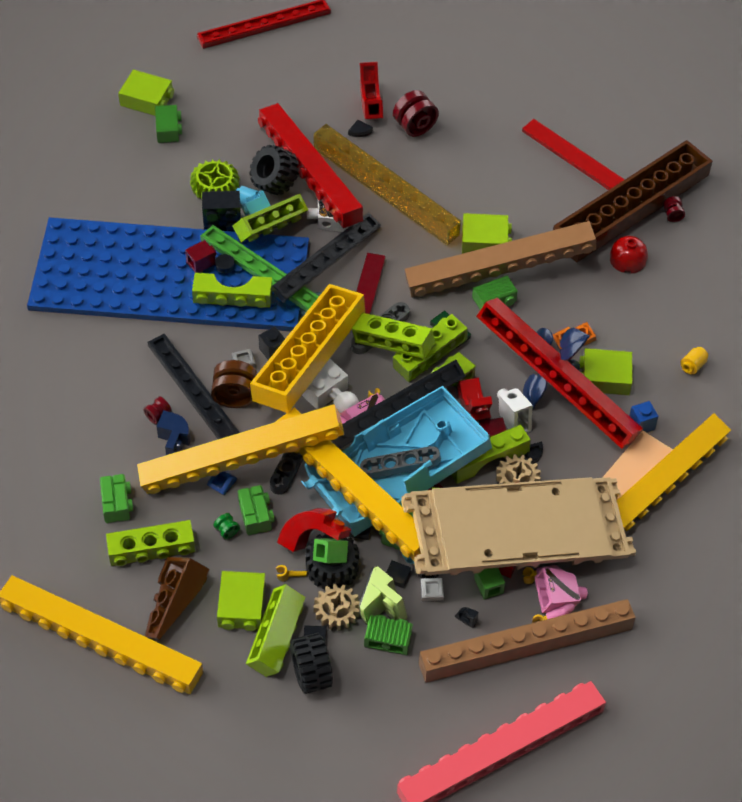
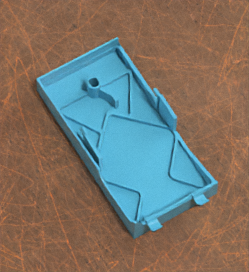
[301,386,492,537]

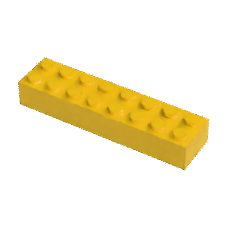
[250,284,365,413]

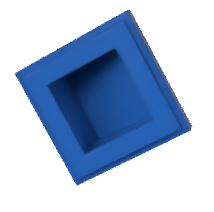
[207,471,238,495]

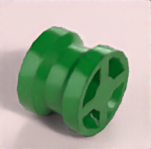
[213,513,240,540]

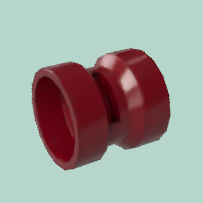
[663,196,685,222]
[143,396,172,424]

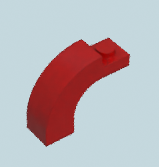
[359,62,383,119]
[457,378,493,421]
[277,508,351,552]

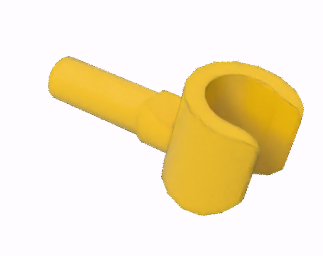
[276,565,307,582]

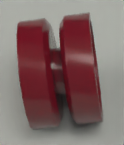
[393,90,439,137]

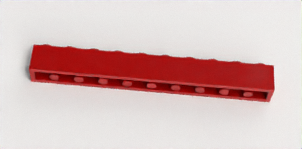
[258,103,363,228]
[476,298,643,449]

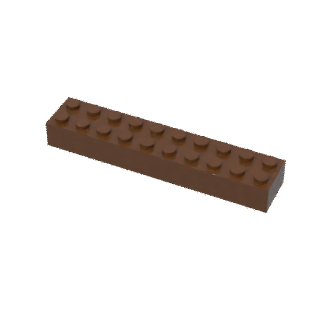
[553,140,713,263]

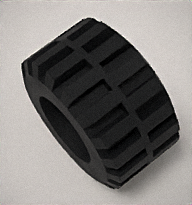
[249,145,299,195]
[306,533,359,589]
[290,633,333,694]

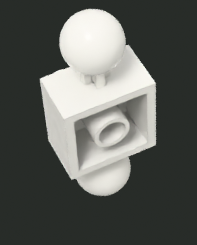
[302,359,359,416]

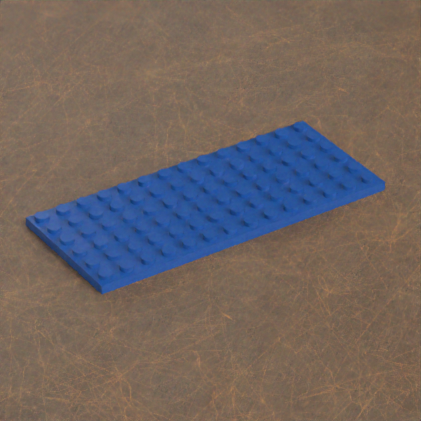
[27,217,309,331]

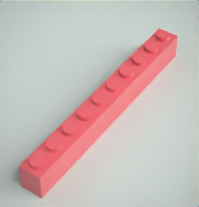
[397,681,606,802]

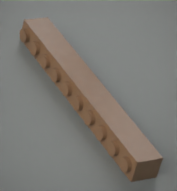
[405,221,596,297]
[419,599,636,683]

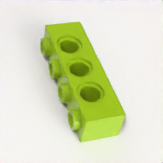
[352,313,435,359]
[106,520,195,566]

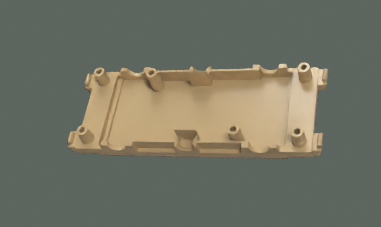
[401,477,636,576]

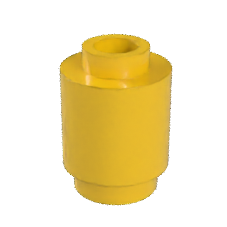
[680,347,708,375]

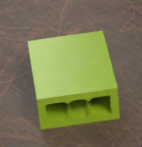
[118,69,174,116]
[462,213,512,254]
[579,348,632,395]
[217,571,266,631]

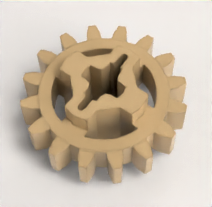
[496,454,541,484]
[313,584,360,630]

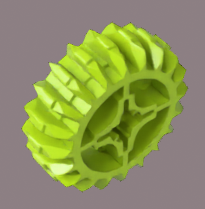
[190,159,240,199]

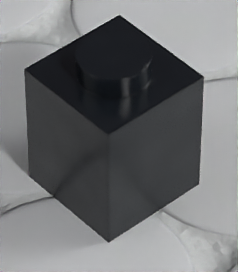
[258,326,285,360]

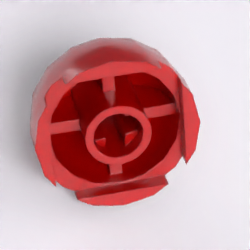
[610,236,648,274]

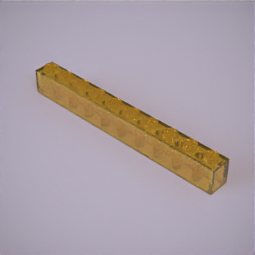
[314,124,461,246]

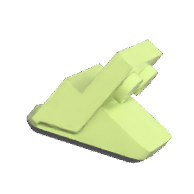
[359,566,407,625]

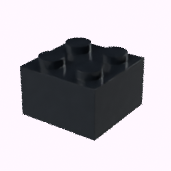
[202,190,241,232]

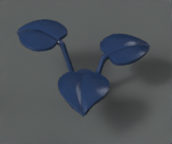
[523,328,590,410]

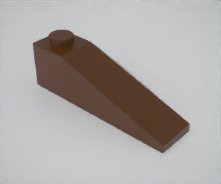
[145,557,210,640]

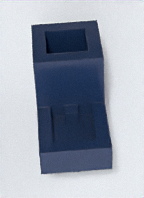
[157,410,190,455]

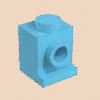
[241,190,271,215]

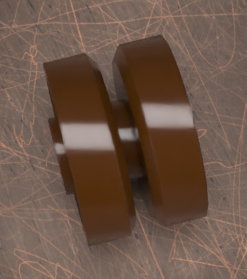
[211,360,257,408]

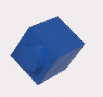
[629,401,659,434]

